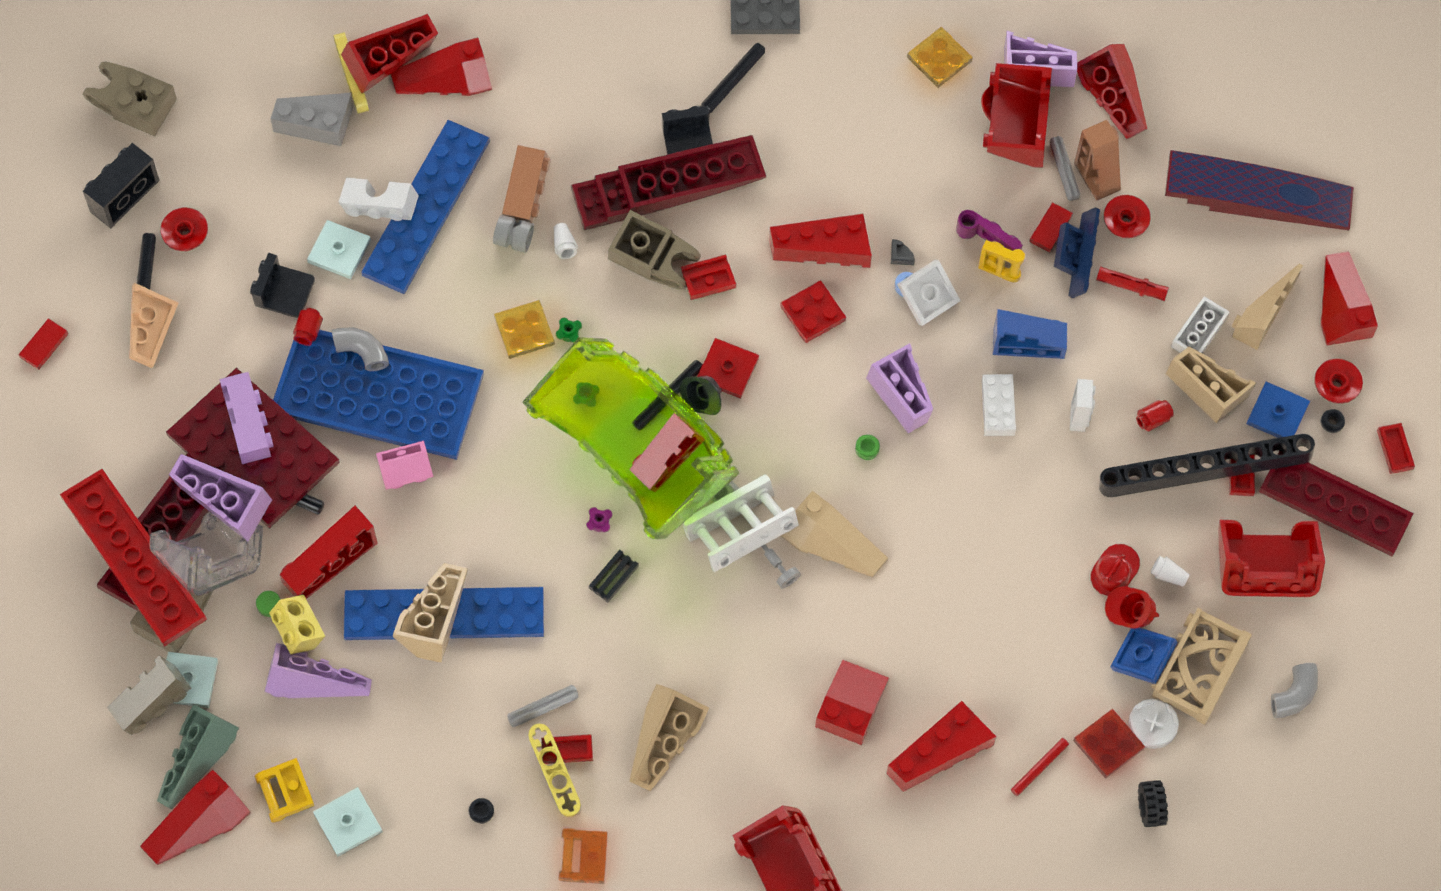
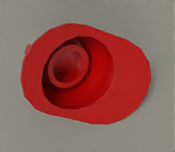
[1091,544,1140,596]
[1105,586,1160,629]

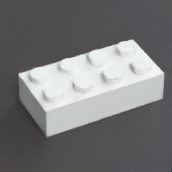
[1171,296,1229,354]
[982,374,1016,436]
[1070,379,1096,432]

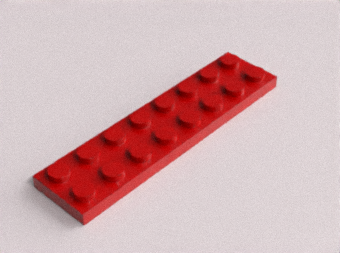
[60,469,207,647]

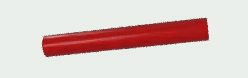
[1011,738,1069,796]

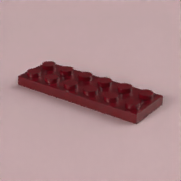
[1259,451,1414,557]

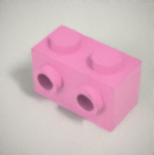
[376,441,433,489]

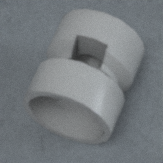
[493,215,534,253]

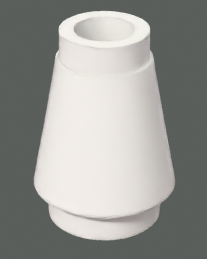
[553,223,578,259]
[1151,556,1189,587]

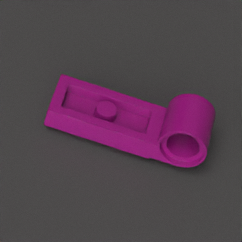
[956,210,1023,251]

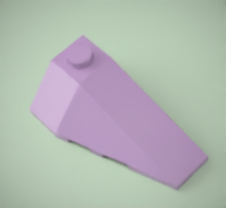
[265,643,372,698]

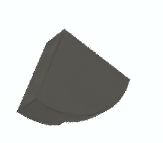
[891,239,915,265]

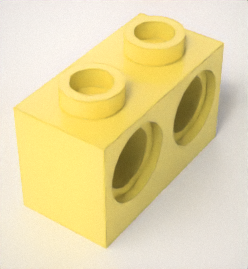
[269,595,325,655]

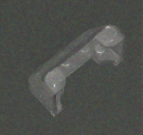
[150,512,263,596]

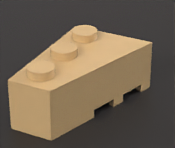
[1165,347,1256,423]

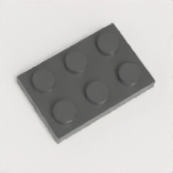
[730,0,800,34]

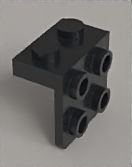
[662,106,713,165]
[250,253,315,318]

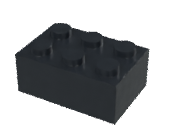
[83,142,160,229]

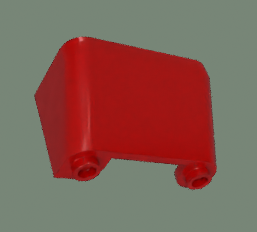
[983,63,1052,168]
[1218,520,1325,597]
[732,805,842,891]

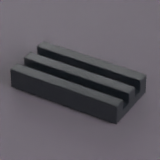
[589,549,639,603]

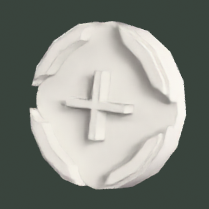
[1128,698,1179,749]

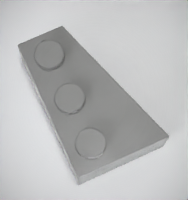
[271,93,353,146]

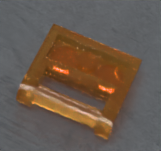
[558,828,608,884]

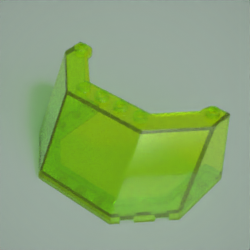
[522,337,739,540]

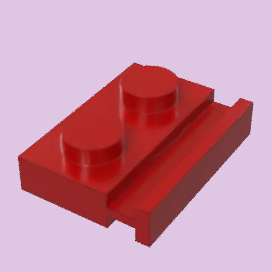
[681,254,736,300]

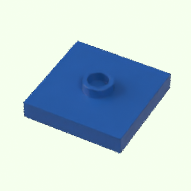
[1246,381,1310,438]
[1110,628,1177,684]

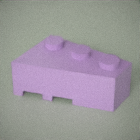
[1004,31,1077,87]
[866,343,933,433]
[220,372,274,464]

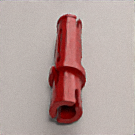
[1096,266,1169,302]

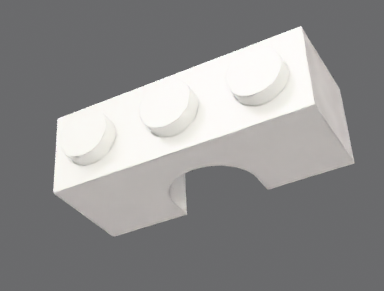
[339,178,419,221]

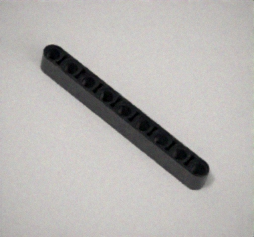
[1099,434,1315,497]

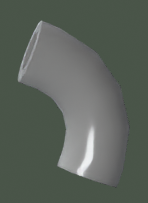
[332,327,389,371]
[1271,663,1318,719]

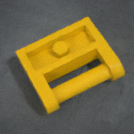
[978,240,1025,283]
[254,758,315,823]

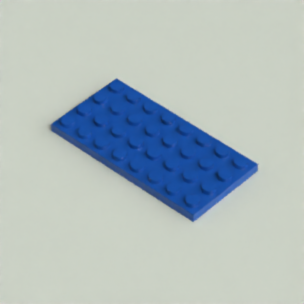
[273,330,484,460]

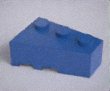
[993,309,1067,359]

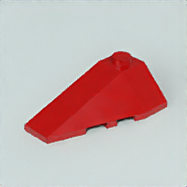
[390,37,492,96]
[1077,44,1147,139]
[1320,251,1378,346]
[140,770,251,865]

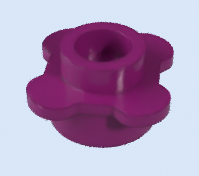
[586,507,613,533]

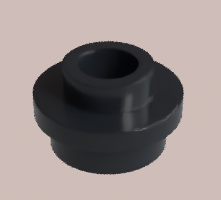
[1320,409,1345,433]

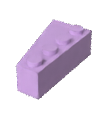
[169,454,272,542]

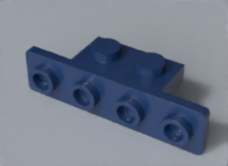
[1053,207,1100,298]

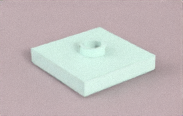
[307,220,371,279]
[166,652,218,708]
[313,787,383,857]

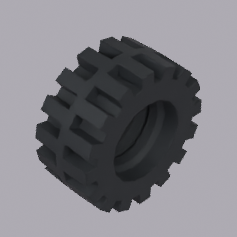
[1138,780,1168,827]

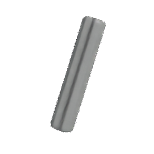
[1050,136,1080,201]
[507,685,578,727]

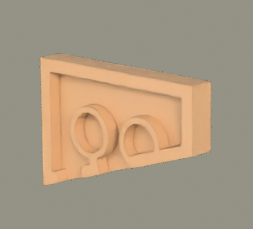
[129,283,178,368]

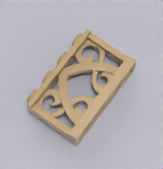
[1151,608,1252,725]

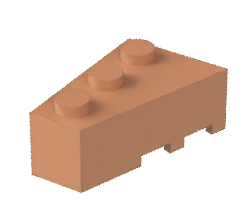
[1074,119,1121,201]
[502,145,550,223]

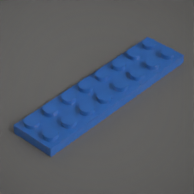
[361,120,490,294]
[344,587,544,640]

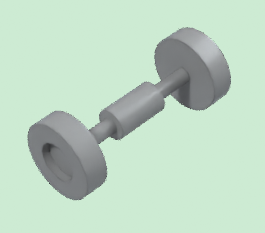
[761,544,801,589]

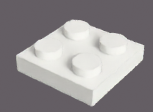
[897,260,961,326]

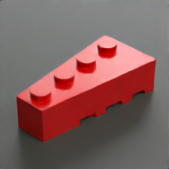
[341,14,438,94]
[769,213,872,268]
[279,505,378,599]
[886,701,997,792]

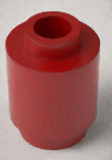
[293,308,323,346]
[1136,400,1174,432]

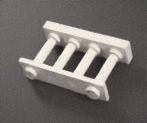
[681,474,799,572]

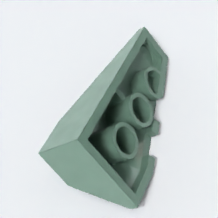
[157,704,239,809]

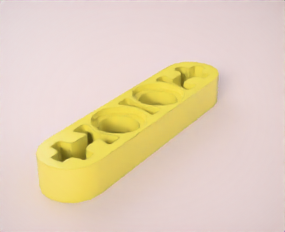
[333,32,369,114]
[528,723,581,817]

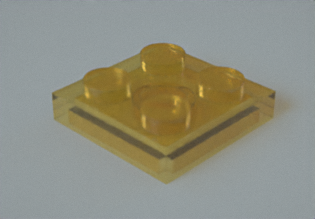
[907,27,973,88]
[494,300,555,359]

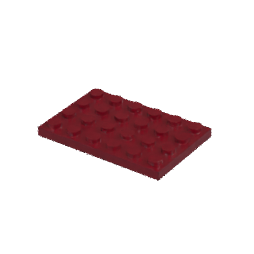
[166,367,340,529]

